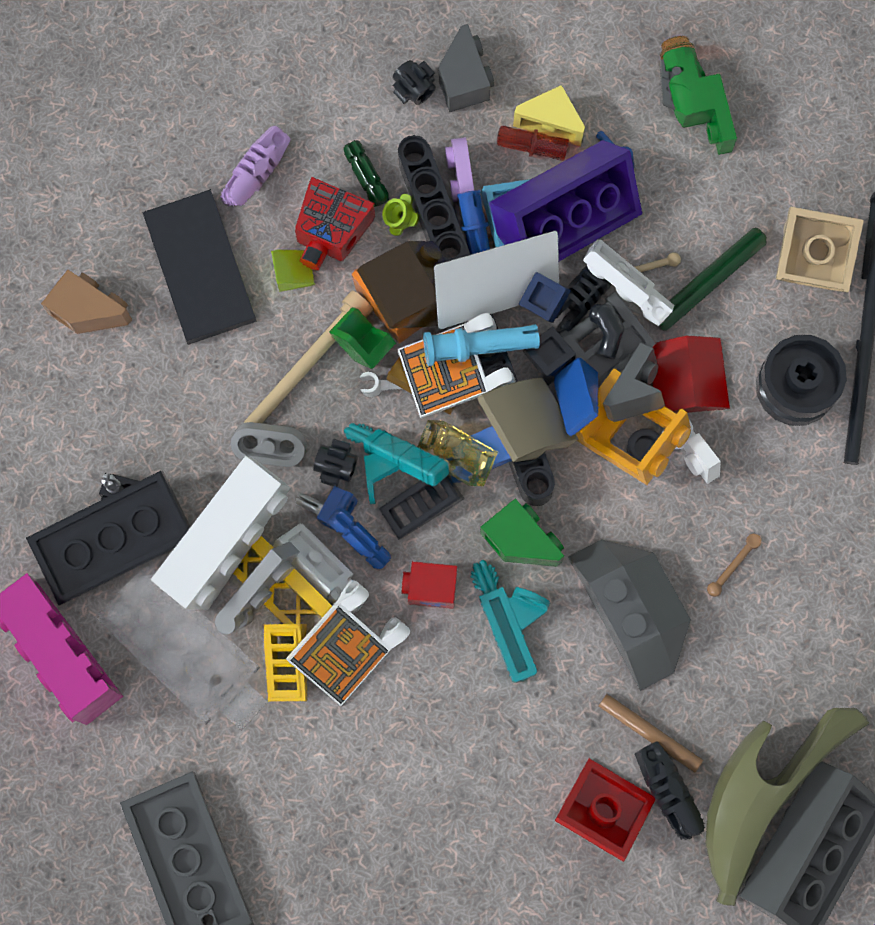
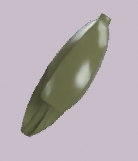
[705,708,869,906]

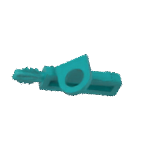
[344,423,449,505]
[470,560,550,683]

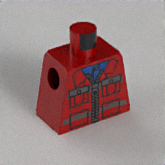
[295,177,375,271]

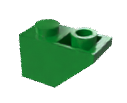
[480,498,564,567]

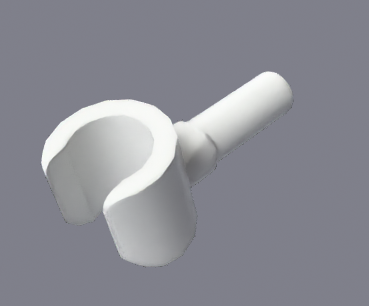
[360,372,402,397]

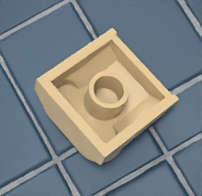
[776,207,864,293]

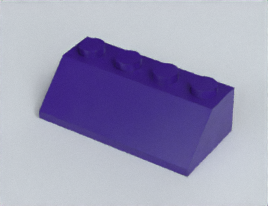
[489,140,643,262]

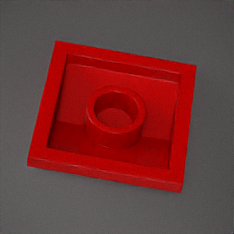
[652,335,730,414]
[555,758,656,862]

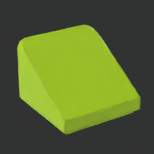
[271,249,315,292]

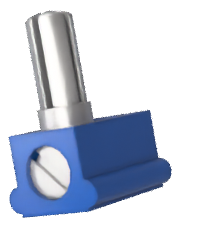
[295,486,358,533]

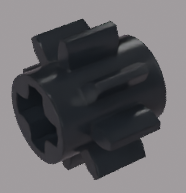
[392,60,436,105]
[313,439,358,487]

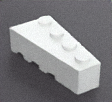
[151,456,291,610]

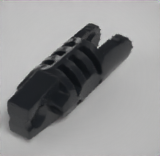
[548,265,612,334]
[635,741,706,840]

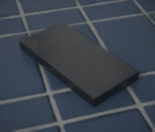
[142,189,257,345]
[26,471,190,606]

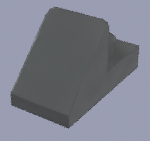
[603,342,665,422]

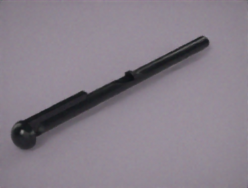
[843,192,875,465]

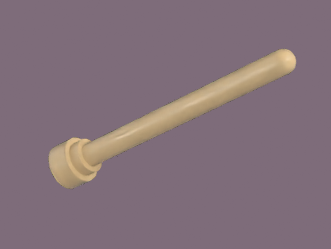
[244,290,373,423]

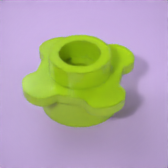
[382,194,419,236]

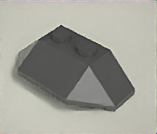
[568,540,691,691]

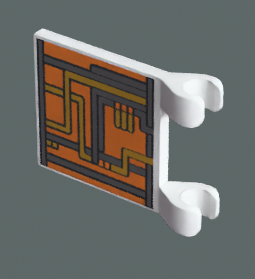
[398,313,516,419]
[286,580,410,706]

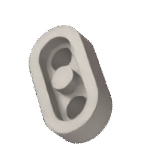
[231,422,307,467]

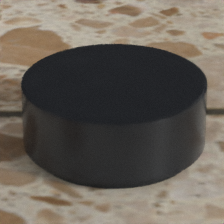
[626,429,660,462]

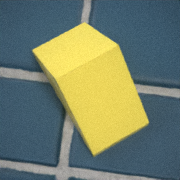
[513,85,585,147]

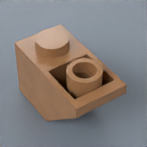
[41,269,132,334]

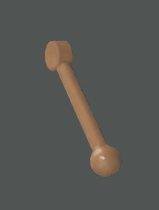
[707,533,761,597]

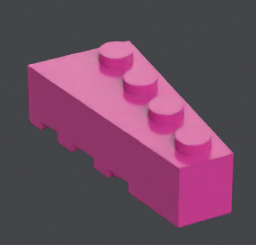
[0,573,124,725]

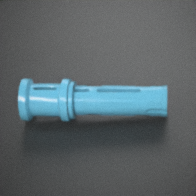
[423,324,540,366]

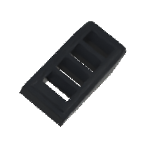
[379,475,465,540]

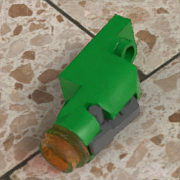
[660,36,737,155]

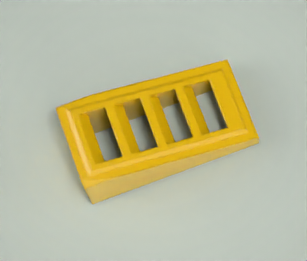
[264,624,307,702]

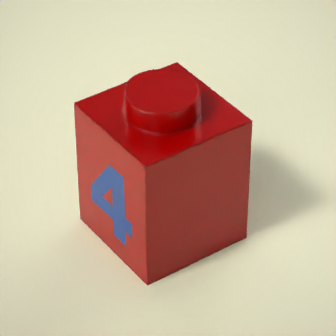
[401,561,457,609]

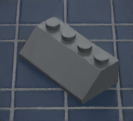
[740,762,875,925]

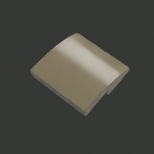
[477,377,578,462]

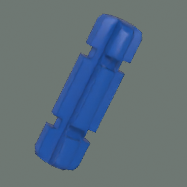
[328,508,391,569]

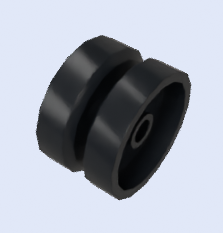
[756,335,847,426]

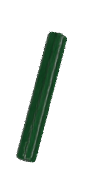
[655,227,767,331]

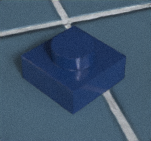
[519,272,571,323]

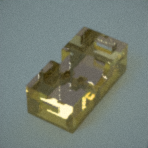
[417,419,498,486]

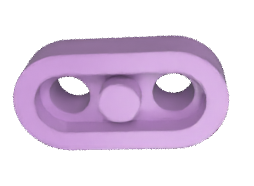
[445,137,474,204]

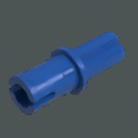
[457,190,490,255]

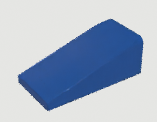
[554,358,598,436]

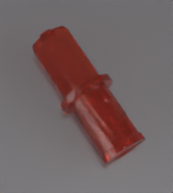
[496,126,569,161]

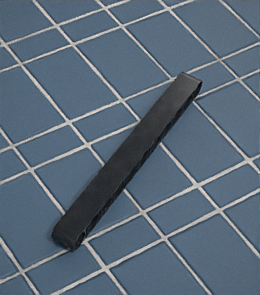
[398,135,555,506]

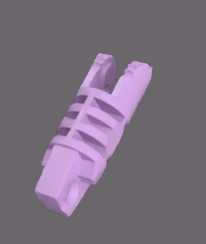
[220,126,291,206]

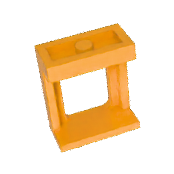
[576,369,691,485]

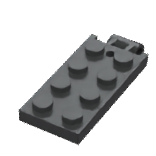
[120,771,254,925]

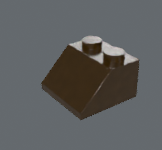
[357,241,446,329]

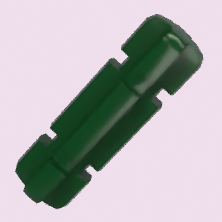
[343,140,389,207]

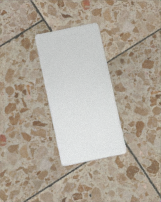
[434,231,559,329]

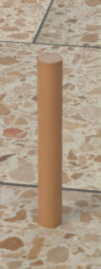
[599,694,703,773]

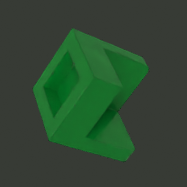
[329,307,396,369]

